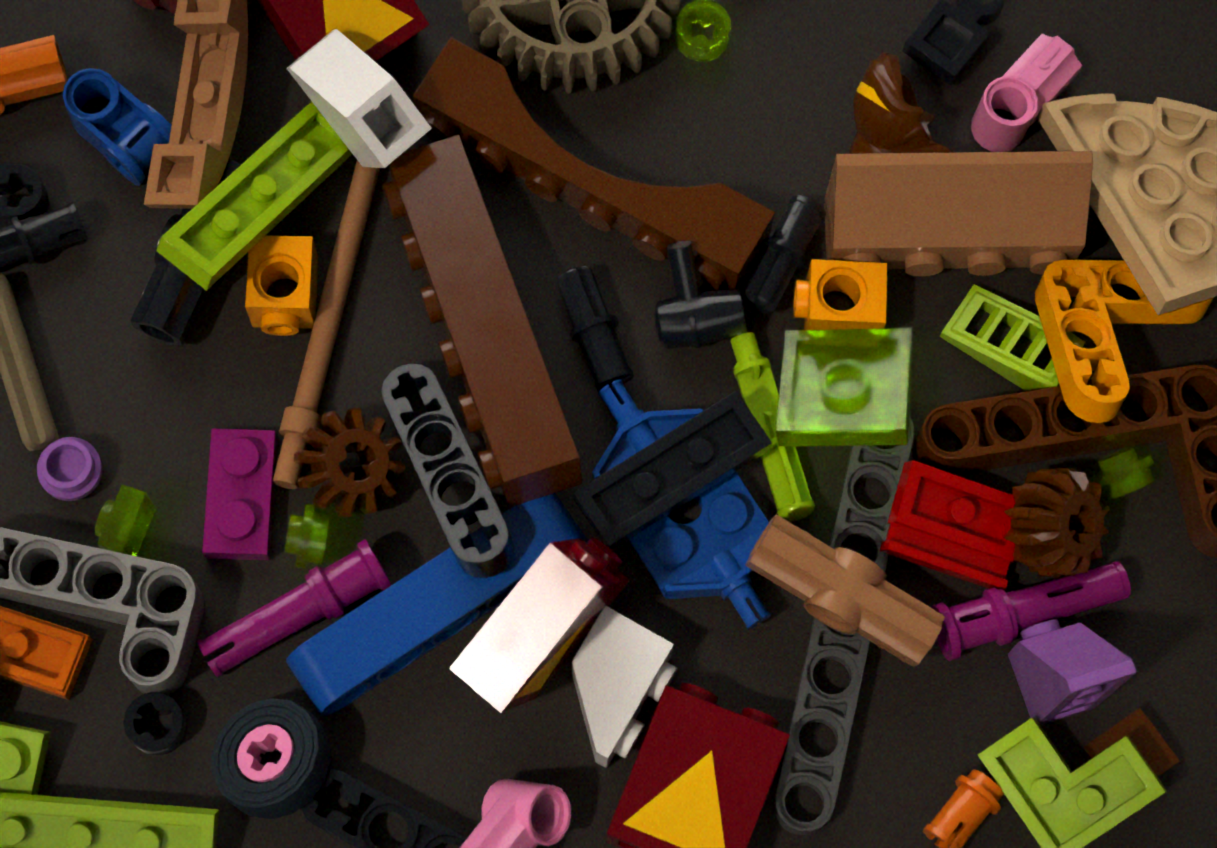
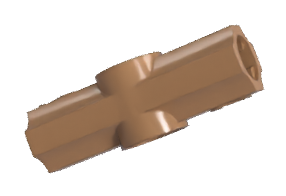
[745,514,945,667]

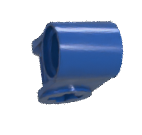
[63,68,172,186]

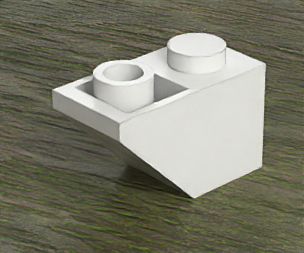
[286,29,432,168]
[572,606,677,768]

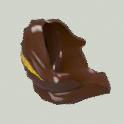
[849,52,955,154]

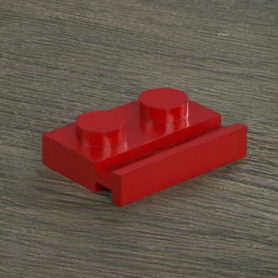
[880,460,1015,590]

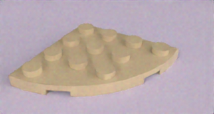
[1037,94,1217,315]

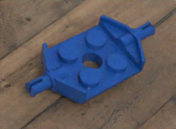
[592,379,771,630]

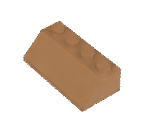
[824,151,1093,276]

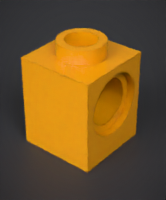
[245,235,319,336]
[793,259,887,343]

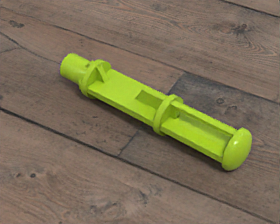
[730,332,815,522]

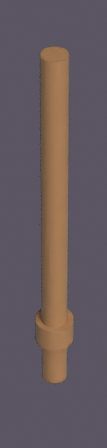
[272,161,380,489]

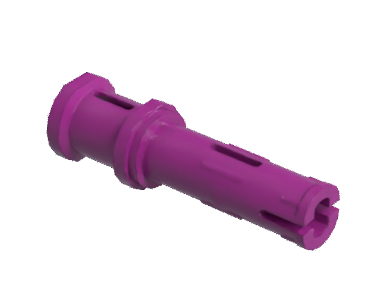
[197,539,392,677]
[931,561,1131,661]

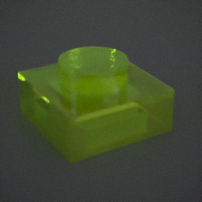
[95,484,156,556]

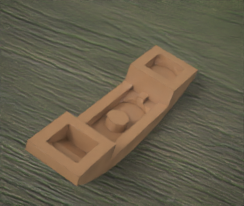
[144,0,248,209]

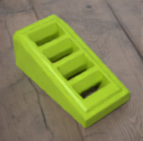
[939,284,1086,391]

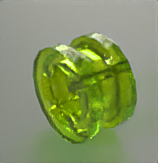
[675,0,731,62]

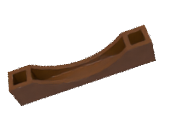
[412,37,775,290]

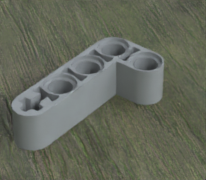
[0,527,205,695]

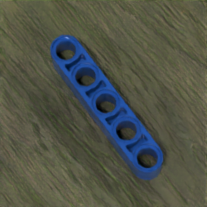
[286,493,589,717]

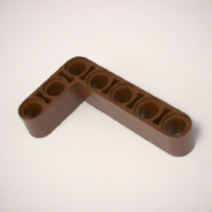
[914,365,1217,557]

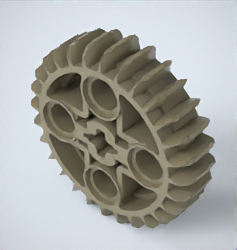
[461,0,681,94]

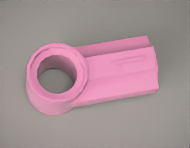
[971,34,1082,152]
[460,779,571,848]

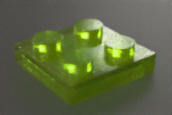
[776,328,913,446]

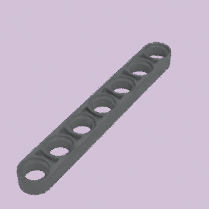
[773,402,914,835]

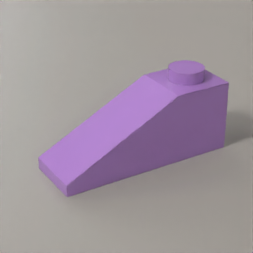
[1008,619,1136,726]

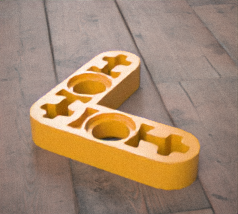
[1035,260,1214,423]

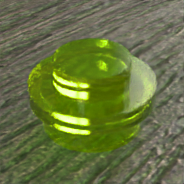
[1091,447,1155,500]
[284,504,330,569]

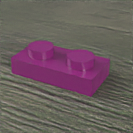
[202,428,278,560]

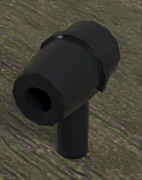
[654,241,747,349]

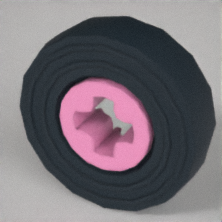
[211,698,331,819]

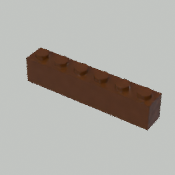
[382,135,582,508]

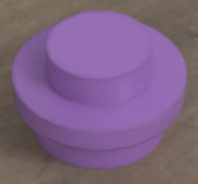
[37,437,103,501]

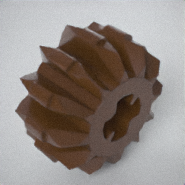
[294,407,406,518]
[1004,468,1111,578]

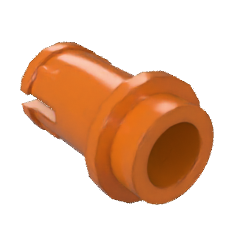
[923,769,1004,848]

